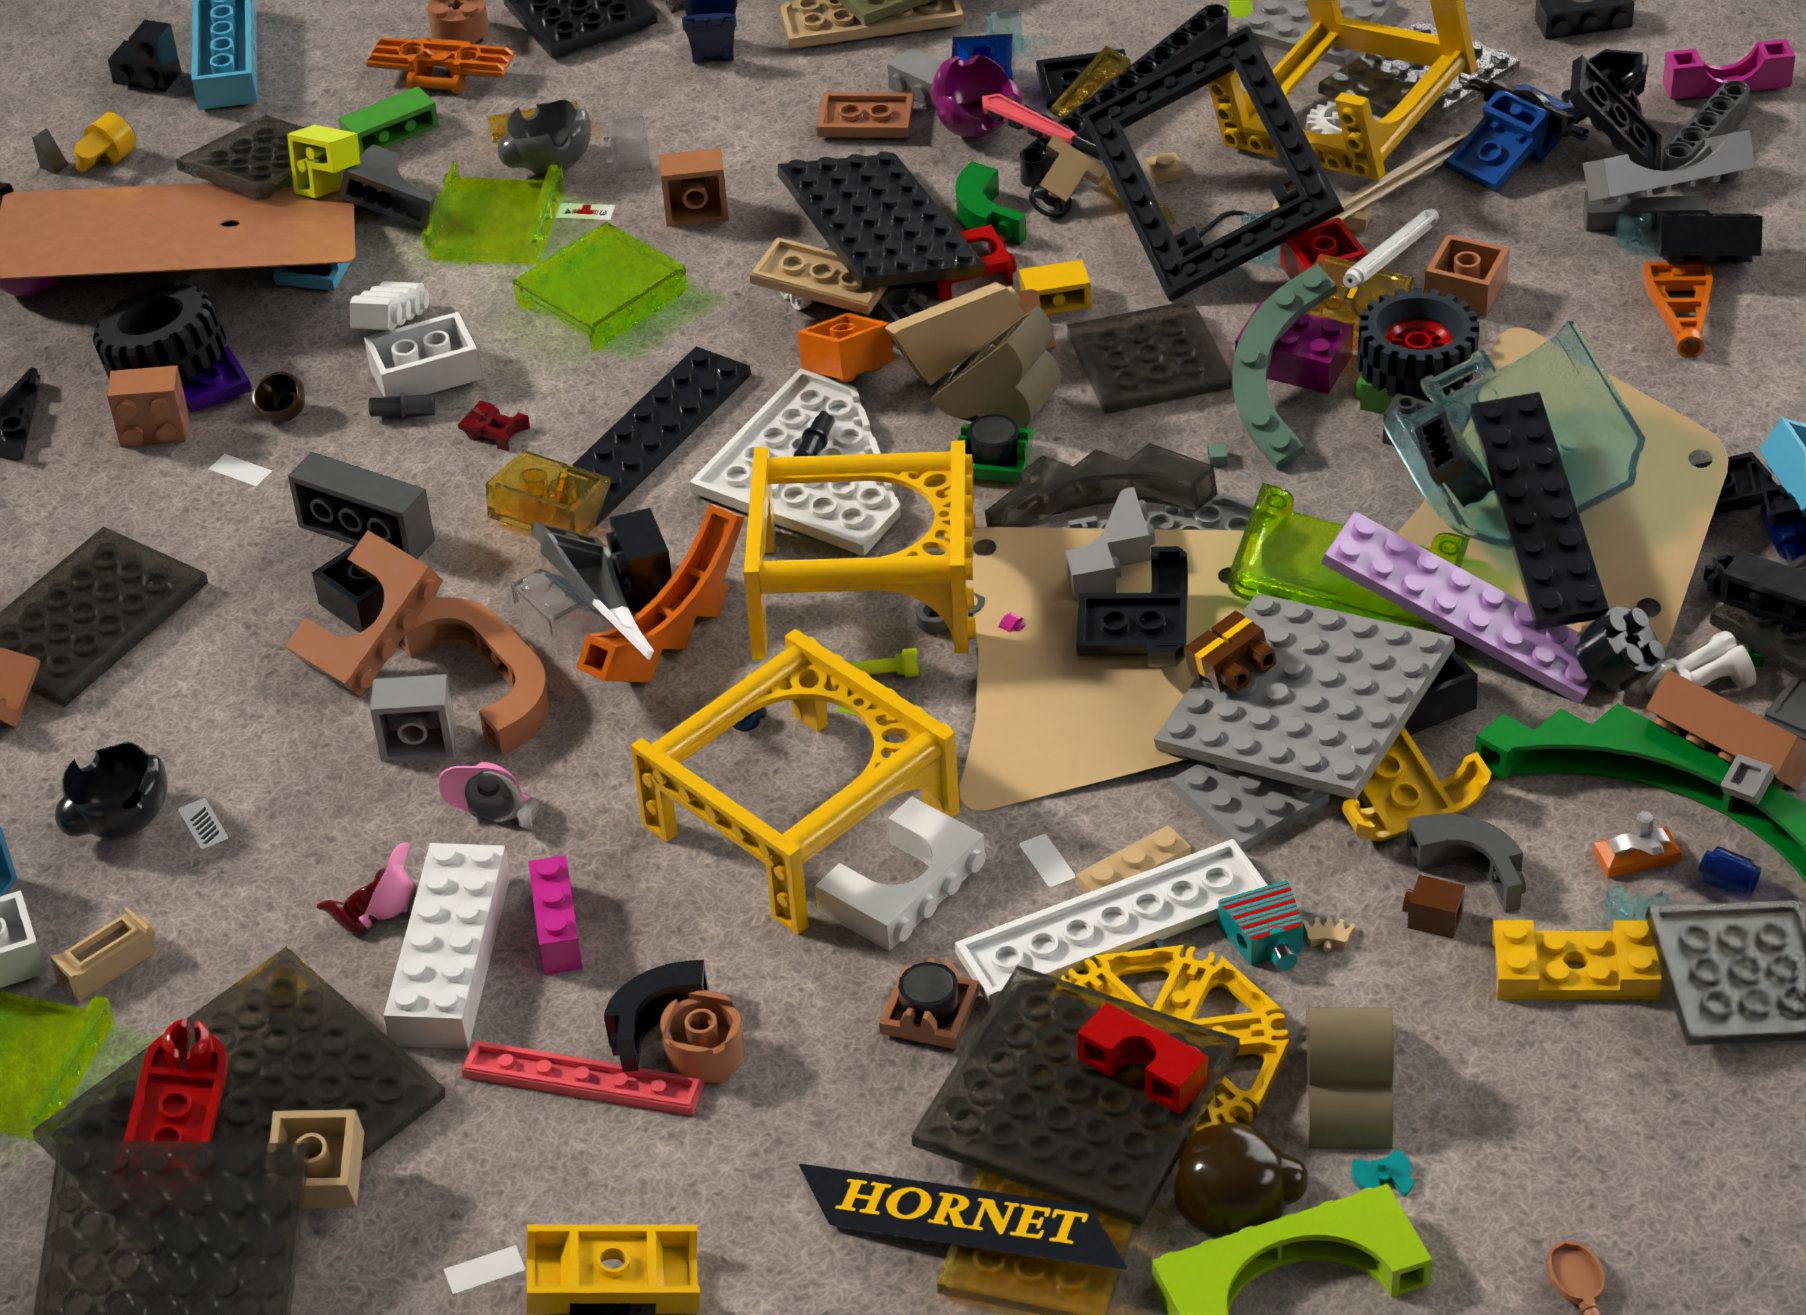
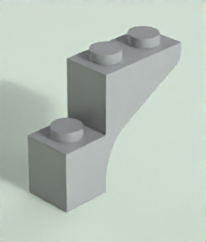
[1065,487,1155,601]

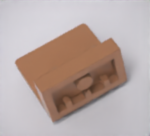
[0,647,41,728]

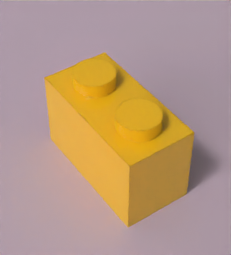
[1019,260,1091,314]

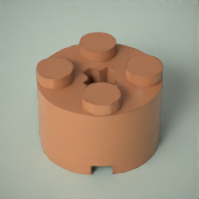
[427,0,490,45]
[660,991,745,1084]

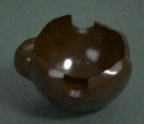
[1174,1122,1309,1234]

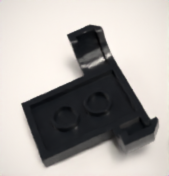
[1076,546,1188,667]

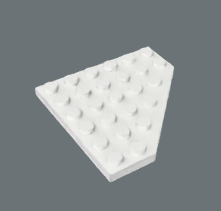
[689,368,901,556]

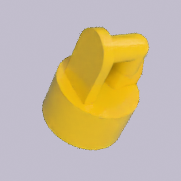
[74,112,136,172]

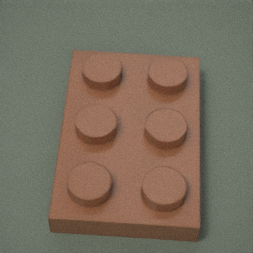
[817,92,914,138]

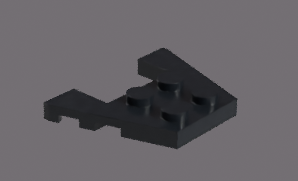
[1693,452,1802,526]

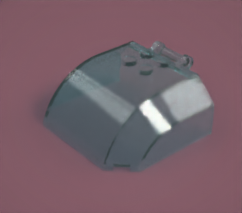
[1382,318,1646,550]

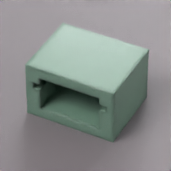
[1208,443,1227,467]

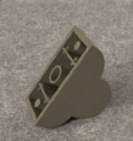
[930,305,1061,428]
[1306,1007,1394,1149]

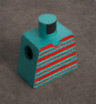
[1218,880,1303,971]

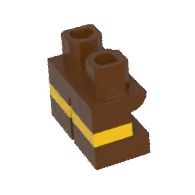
[1183,610,1277,693]

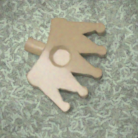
[1303,916,1355,953]

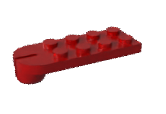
[107,1019,228,1221]

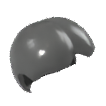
[497,99,591,174]

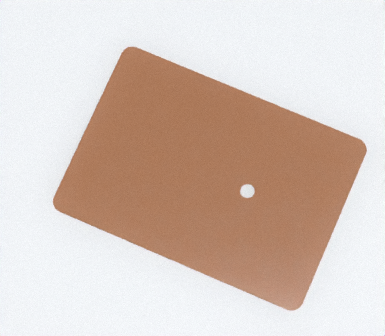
[0,177,356,279]

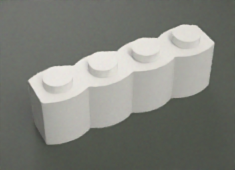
[350,281,429,330]

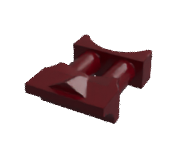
[458,400,530,451]

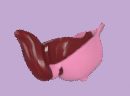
[317,842,416,934]

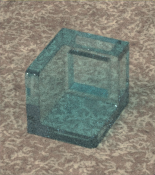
[986,10,1025,53]
[1604,885,1669,926]

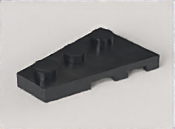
[1036,49,1129,109]

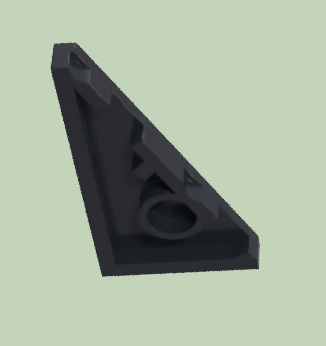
[0,367,41,460]

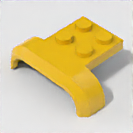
[1342,727,1492,841]

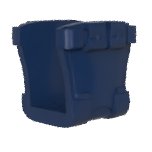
[682,0,738,62]

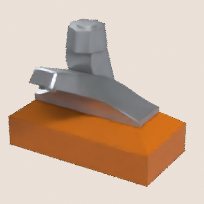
[1593,811,1682,878]

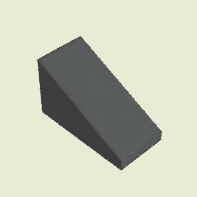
[32,128,69,175]

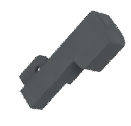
[1583,190,1710,232]

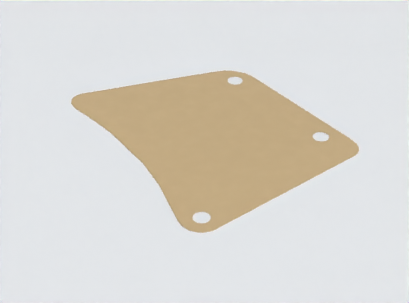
[1368,327,1729,649]
[960,527,1262,811]

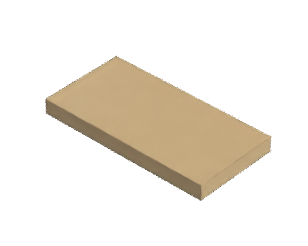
[749,237,889,315]

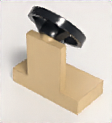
[1029,135,1106,218]

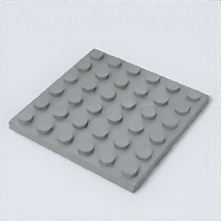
[1154,593,1455,800]

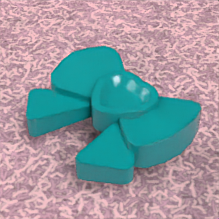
[1351,1150,1415,1197]

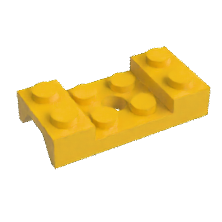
[1492,920,1662,1000]
[526,1225,700,1314]

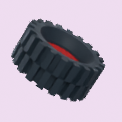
[1357,288,1479,401]

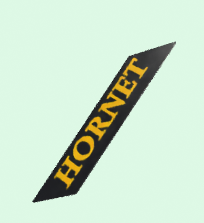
[799,1164,1127,1270]

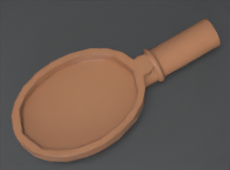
[1546,1240,1605,1315]

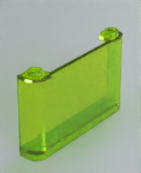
[1228,482,1470,634]

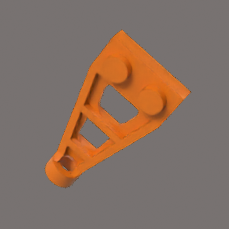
[1642,261,1713,357]

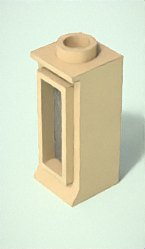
[50,907,156,1002]

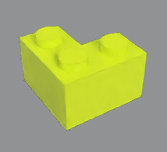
[287,125,361,198]

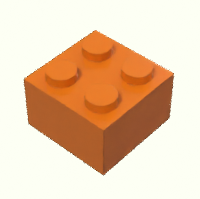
[797,313,894,382]

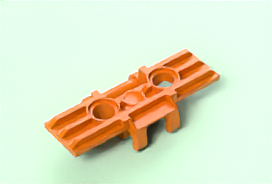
[366,37,515,94]

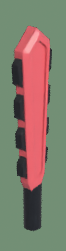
[982,93,1102,160]

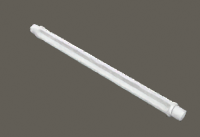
[1343,209,1439,288]

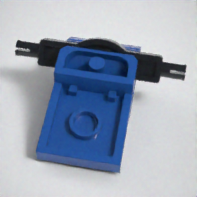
[1446,77,1589,192]

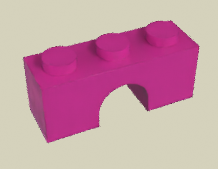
[528,855,583,975]

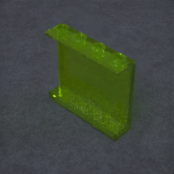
[422,161,565,264]
[513,222,688,351]
[0,991,115,1141]

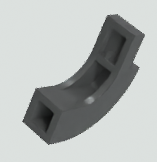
[1406,814,1526,913]

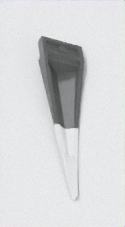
[531,522,654,660]

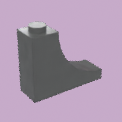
[339,144,435,229]

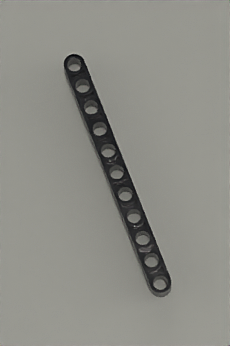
[1020,4,1228,187]

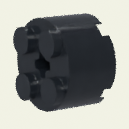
[1575,607,1666,693]

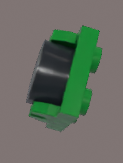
[958,414,1034,483]

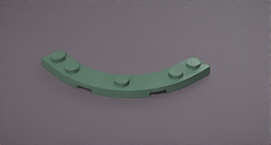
[1232,263,1337,470]

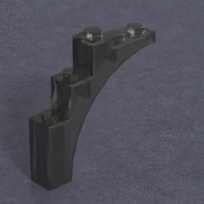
[984,443,1218,527]

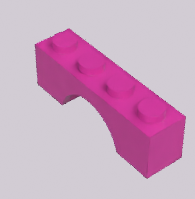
[1662,39,1795,100]

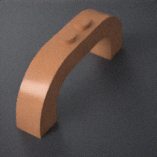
[398,597,550,756]

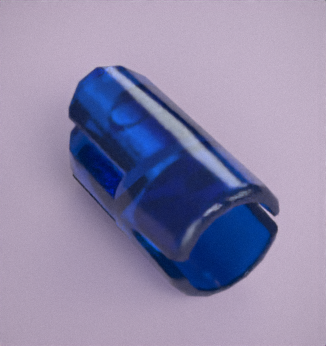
[1761,504,1806,560]

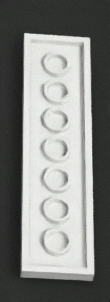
[955,839,1268,1005]

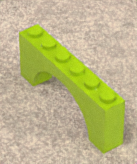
[1152,1183,1432,1315]

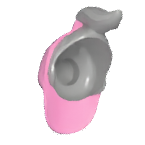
[439,762,540,830]

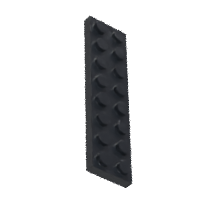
[540,346,751,526]
[1470,392,1609,630]

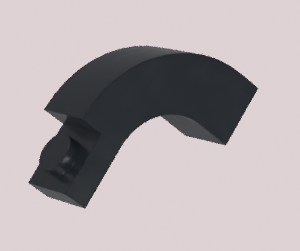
[604,959,709,1072]

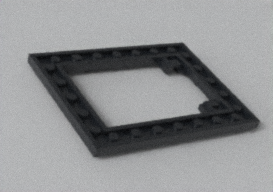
[1081,26,1345,301]

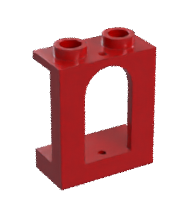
[929,225,1017,302]

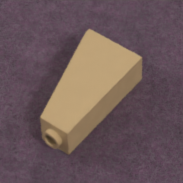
[885,282,1024,386]

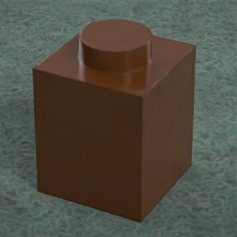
[1402,875,1465,938]

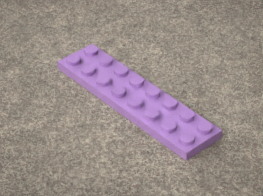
[1321,511,1593,704]

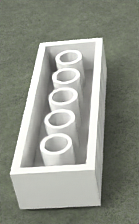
[384,843,511,1049]

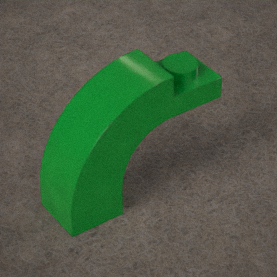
[955,161,1026,245]

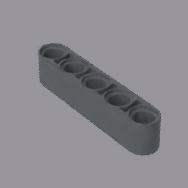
[1662,80,1750,171]

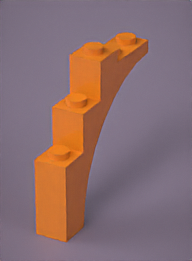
[576,504,745,682]

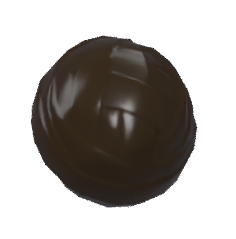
[252,371,305,422]

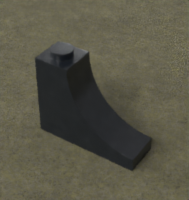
[1415,411,1494,507]

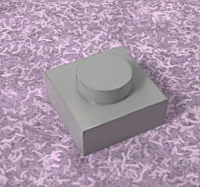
[1720,754,1776,805]

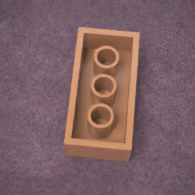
[1646,669,1806,790]

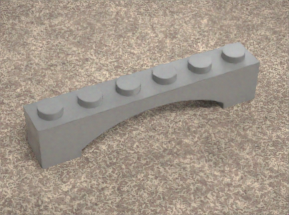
[1583,130,1756,205]

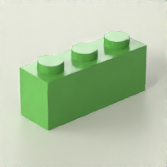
[338,86,439,155]

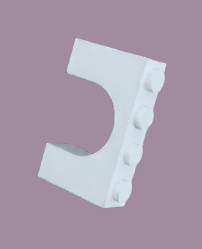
[815,796,986,951]

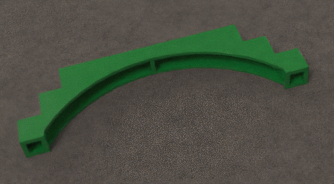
[1474,703,1806,883]

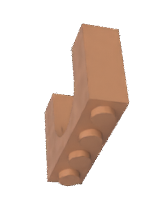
[285,530,444,696]

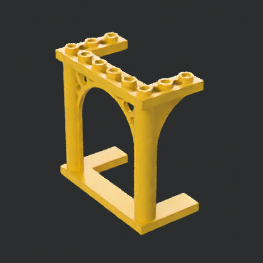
[1208,0,1478,181]
[744,440,976,660]
[630,629,960,935]

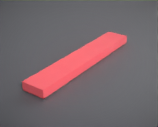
[462,1040,704,1117]

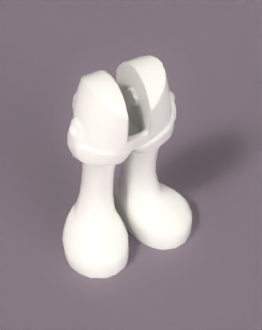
[1640,631,1756,696]

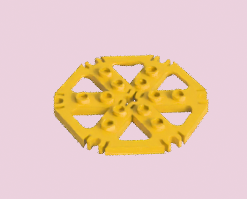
[1028,945,1290,1149]

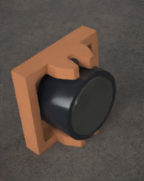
[879,957,980,1049]

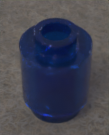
[1699,846,1762,896]

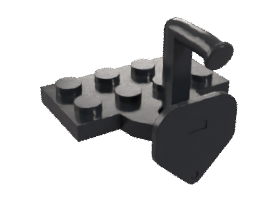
[1561,49,1662,171]

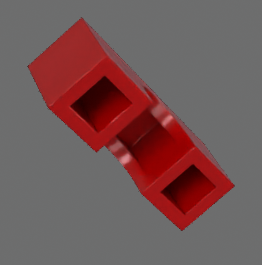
[1077,1002,1208,1114]

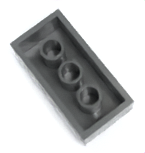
[288,451,435,559]

